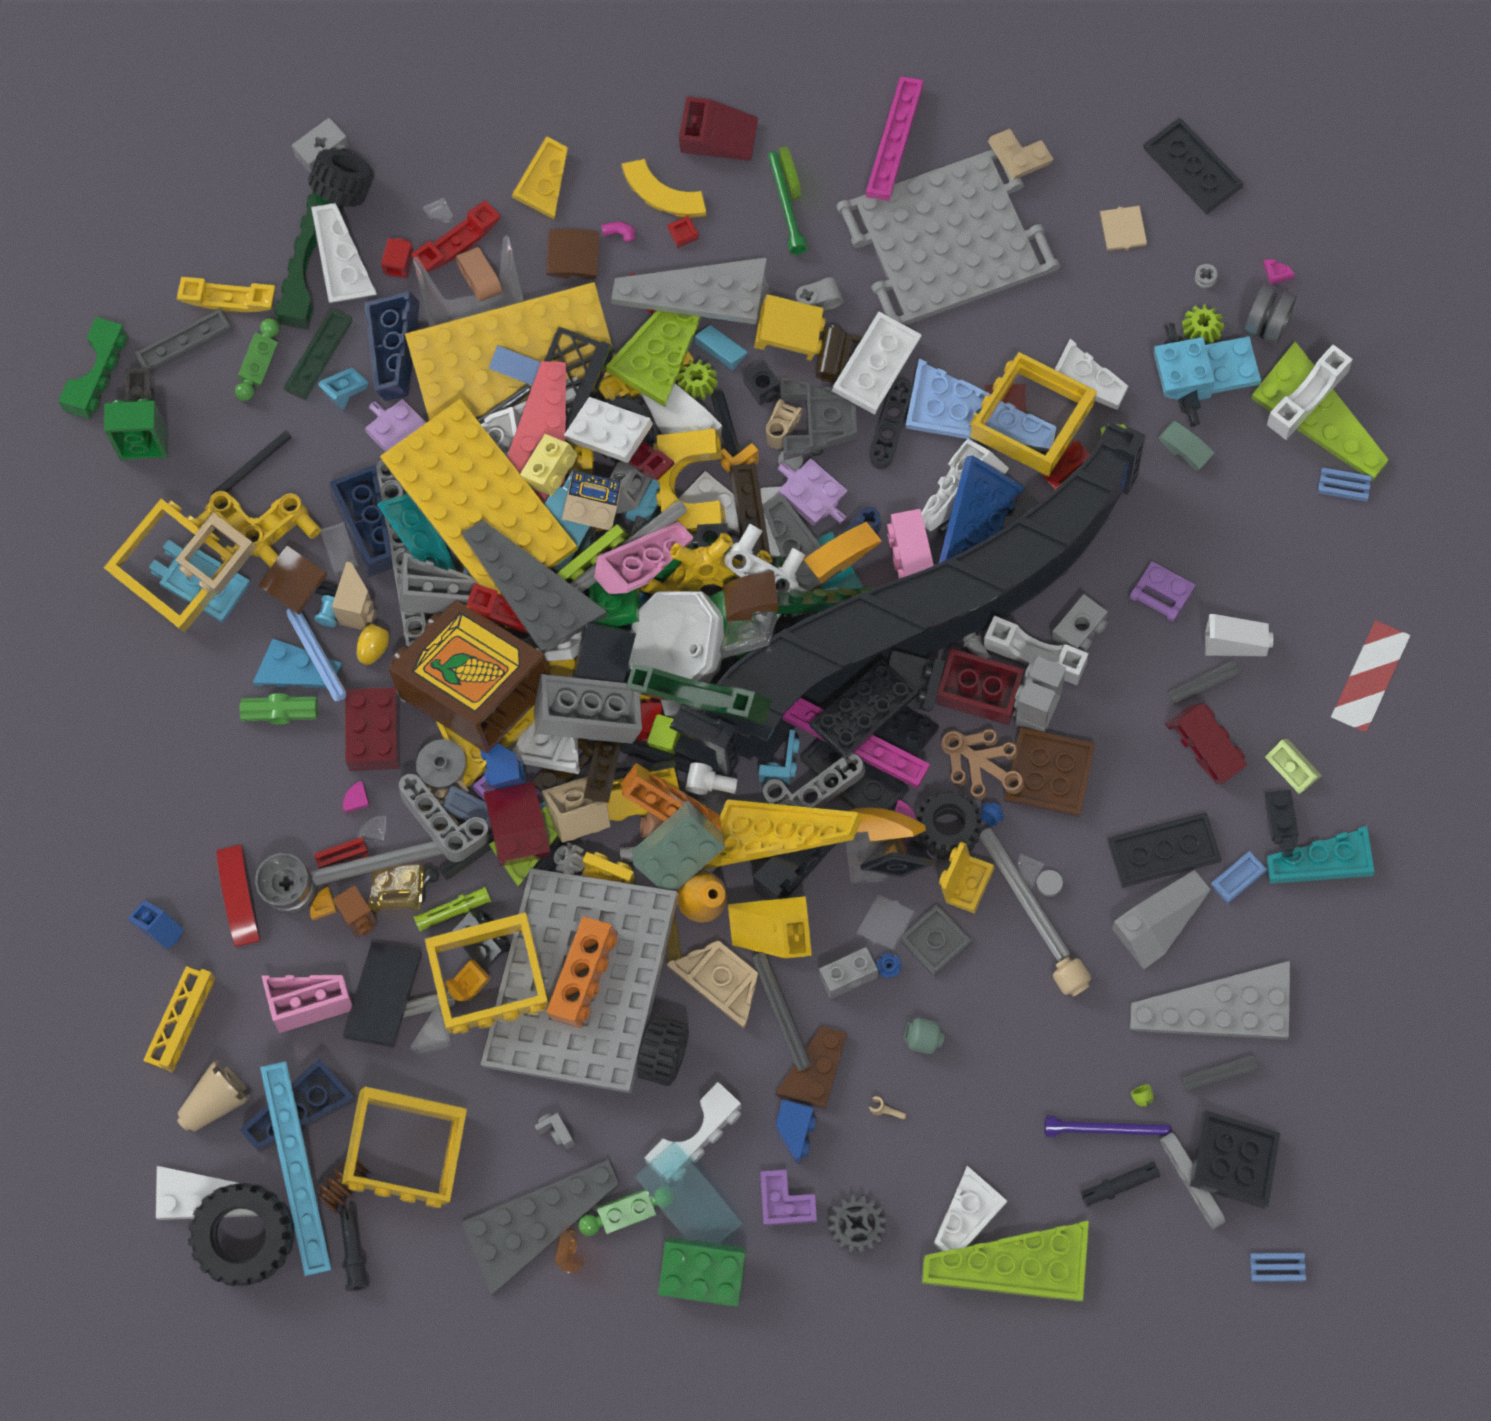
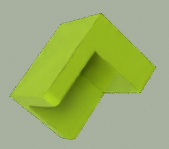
[647,714,682,754]

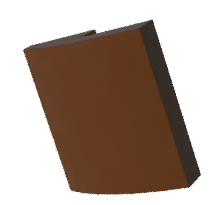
[546,229,599,279]
[258,545,328,615]
[723,571,778,621]

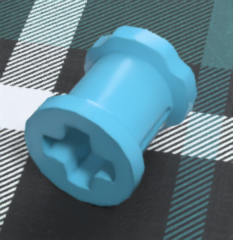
[314,595,337,628]

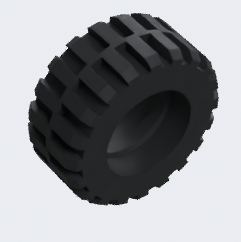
[188,1183,294,1286]

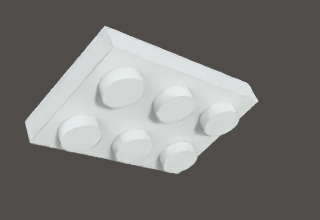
[564,397,653,463]

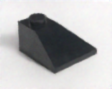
[860,837,933,877]

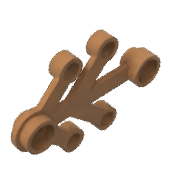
[941,729,1024,800]

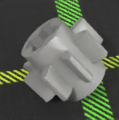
[554,842,584,875]

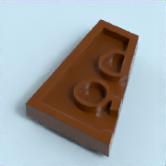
[775,1026,847,1109]

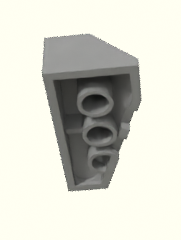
[1112,870,1211,970]

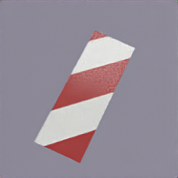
[1331,620,1410,732]

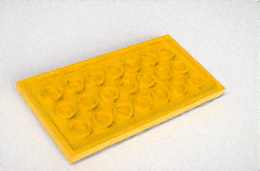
[405,282,615,421]
[380,399,578,596]

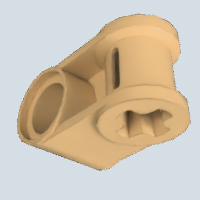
[766,399,803,449]

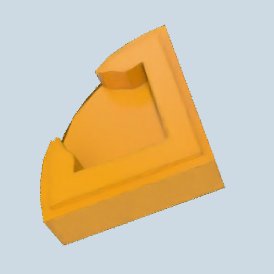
[310,887,337,921]

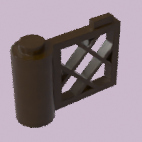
[816,325,863,382]

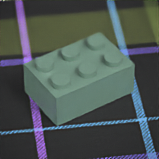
[632,801,725,891]

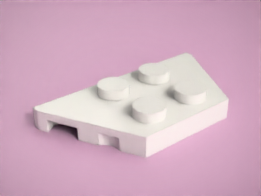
[508,723,580,774]

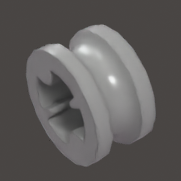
[1195,264,1217,289]

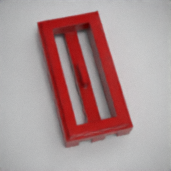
[314,837,369,869]

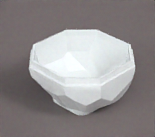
[628,591,725,683]

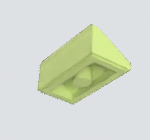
[1265,739,1322,794]

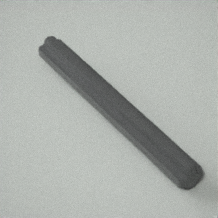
[753,952,811,1071]

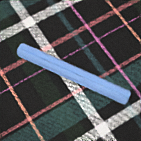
[287,608,347,702]

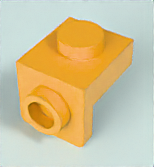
[720,443,759,473]
[444,960,491,1002]

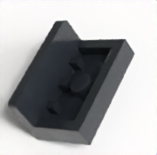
[451,910,511,971]

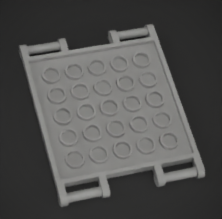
[836,149,1061,325]

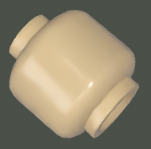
[1053,956,1091,997]

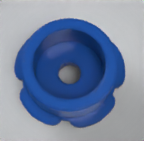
[980,802,1004,826]
[876,953,902,978]

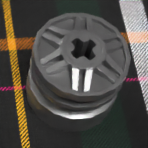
[255,853,318,914]

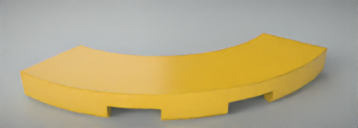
[622,159,707,217]

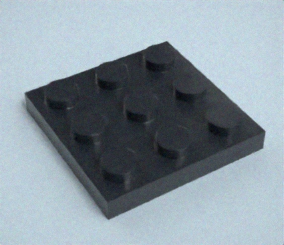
[1190,1110,1280,1209]

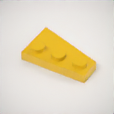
[512,136,568,220]

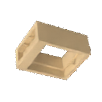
[176,513,257,595]

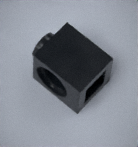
[743,361,780,406]
[693,523,729,554]

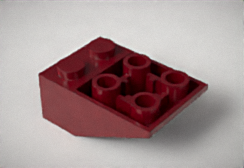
[679,96,758,161]

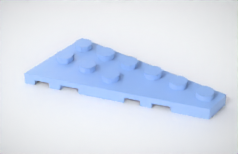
[906,358,1056,452]

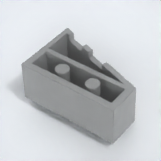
[400,552,477,614]

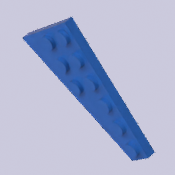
[939,455,1025,563]

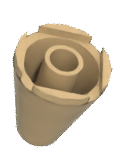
[177,1060,251,1132]

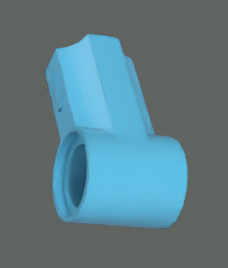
[626,479,660,526]

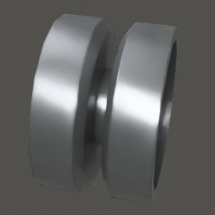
[1244,283,1297,346]

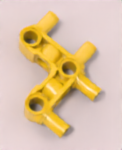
[196,491,321,568]
[641,533,772,595]

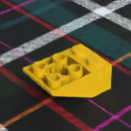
[728,896,812,958]

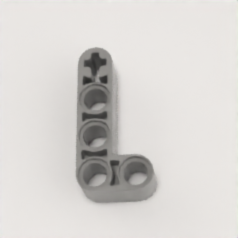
[763,754,866,809]
[399,774,488,862]

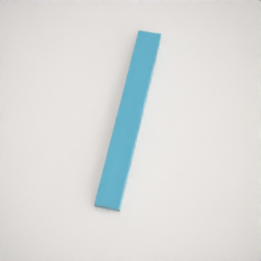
[260,1061,331,1276]

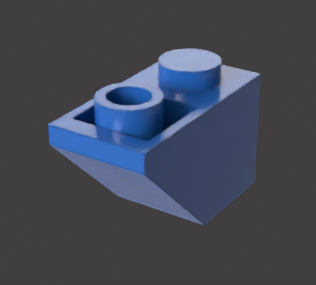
[480,743,526,789]
[776,1100,817,1164]

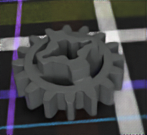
[828,1196,886,1255]

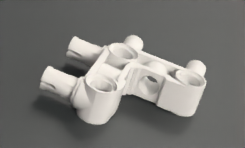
[724,524,807,635]

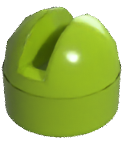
[1131,1084,1154,1107]

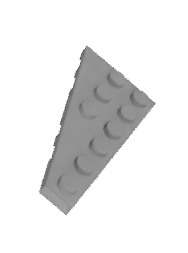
[611,257,767,324]
[1130,961,1290,1039]

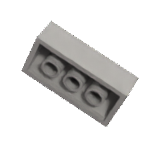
[534,674,642,744]

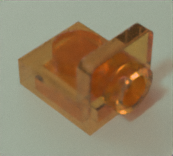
[554,1229,585,1273]

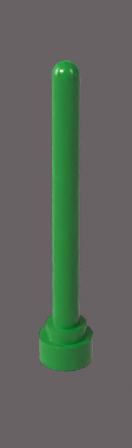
[768,151,808,255]

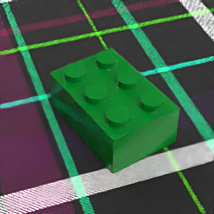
[104,399,169,460]
[658,1237,748,1307]

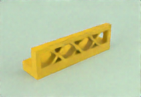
[143,966,215,1073]

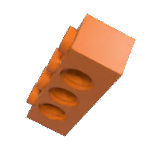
[621,763,722,830]
[546,916,618,1028]

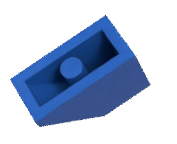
[127,900,184,950]

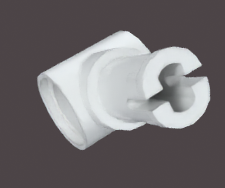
[685,763,738,795]

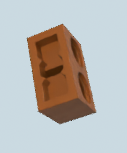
[333,885,377,938]

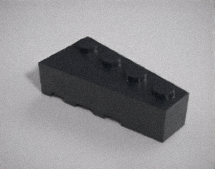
[753,808,838,900]

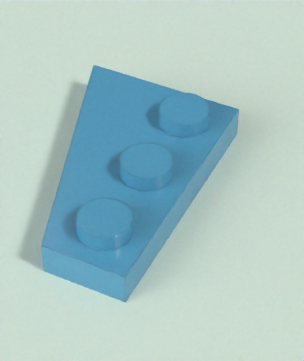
[253,639,343,688]

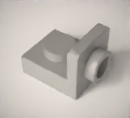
[535,1113,575,1150]

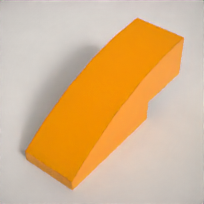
[803,522,882,584]
[850,807,926,841]

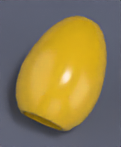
[356,624,390,665]

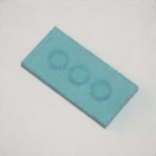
[634,1142,743,1244]

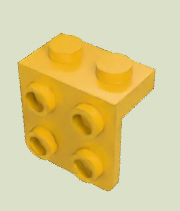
[939,842,995,914]
[581,852,636,885]

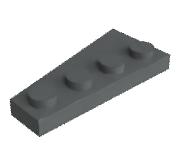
[763,494,840,591]

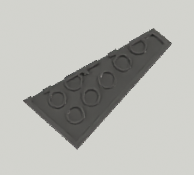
[461,520,607,654]
[462,1160,619,1297]

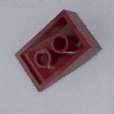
[483,782,550,867]

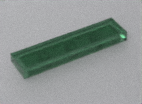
[283,308,353,400]

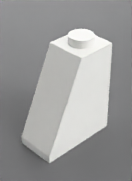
[1205,614,1273,656]

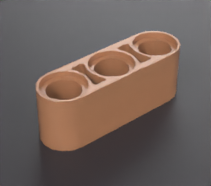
[456,247,502,302]

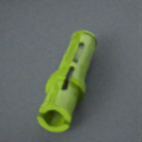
[414,887,491,932]

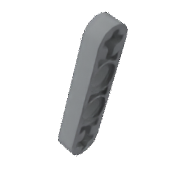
[1160,1133,1225,1229]

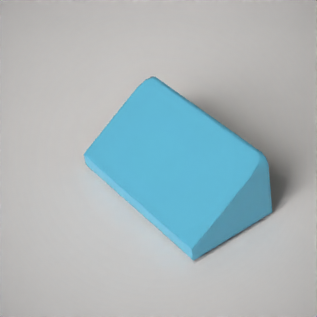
[694,325,748,371]

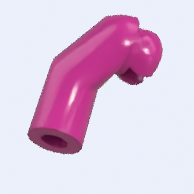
[601,221,636,242]

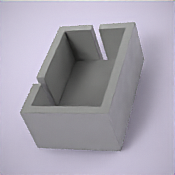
[1013,656,1066,732]

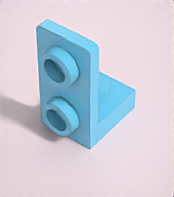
[759,729,800,785]

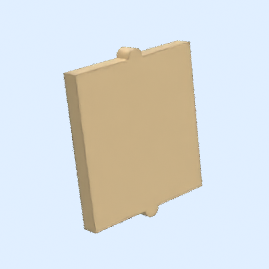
[1100,206,1147,251]

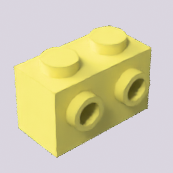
[520,434,577,496]

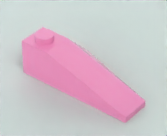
[594,521,693,594]

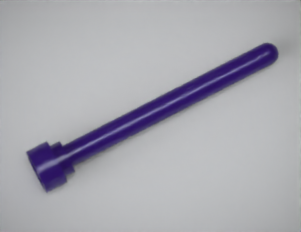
[1045,1116,1173,1137]

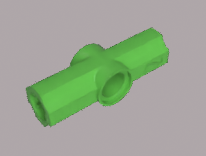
[240,693,319,725]

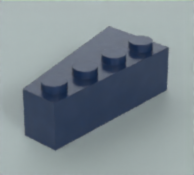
[364,291,420,401]
[329,465,392,577]
[239,1059,355,1153]

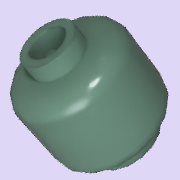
[904,1018,944,1054]

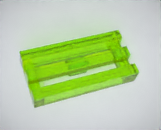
[779,146,801,201]

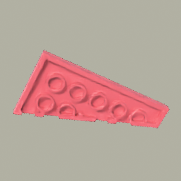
[507,361,566,504]

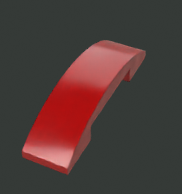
[411,200,501,273]
[466,583,527,633]
[216,845,260,947]

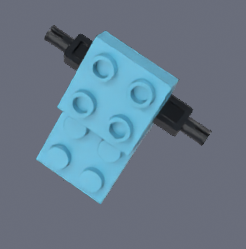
[1153,323,1261,427]

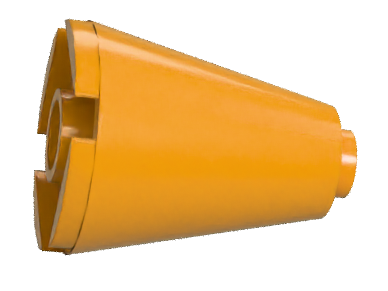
[677,871,728,923]

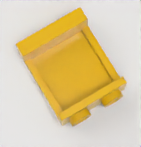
[754,294,825,361]

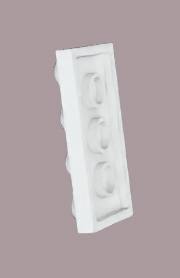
[832,312,921,415]

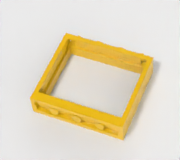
[969,352,1097,477]
[103,499,236,633]
[425,912,549,1034]
[342,1087,467,1208]

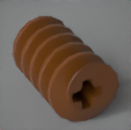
[315,1159,372,1214]

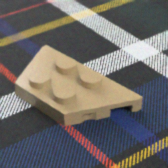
[667,941,758,1029]

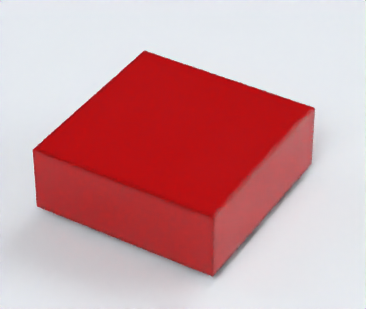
[667,215,699,248]

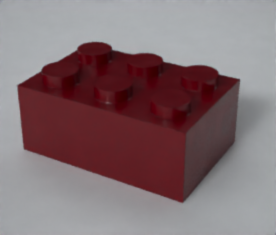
[936,649,1025,725]
[345,687,400,771]

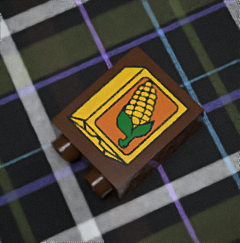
[388,600,551,754]

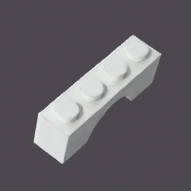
[1267,345,1353,440]
[984,616,1088,685]
[645,1082,742,1184]

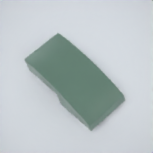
[1158,421,1214,471]

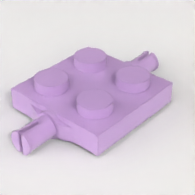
[365,399,426,452]
[777,459,848,526]

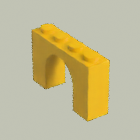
[654,428,726,535]

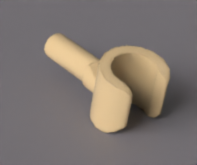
[869,1096,906,1120]

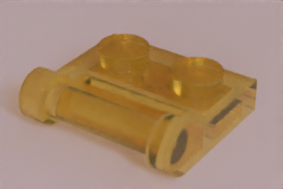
[368,864,424,913]

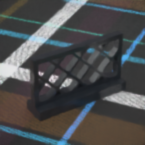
[521,327,615,433]

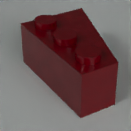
[1164,703,1247,784]

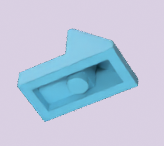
[318,368,369,410]

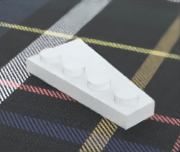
[312,203,377,304]
[156,1166,258,1220]

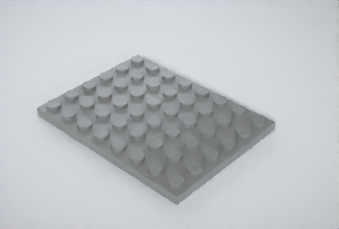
[481,868,679,1093]

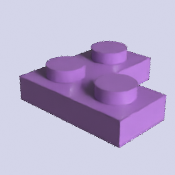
[760,1170,817,1226]

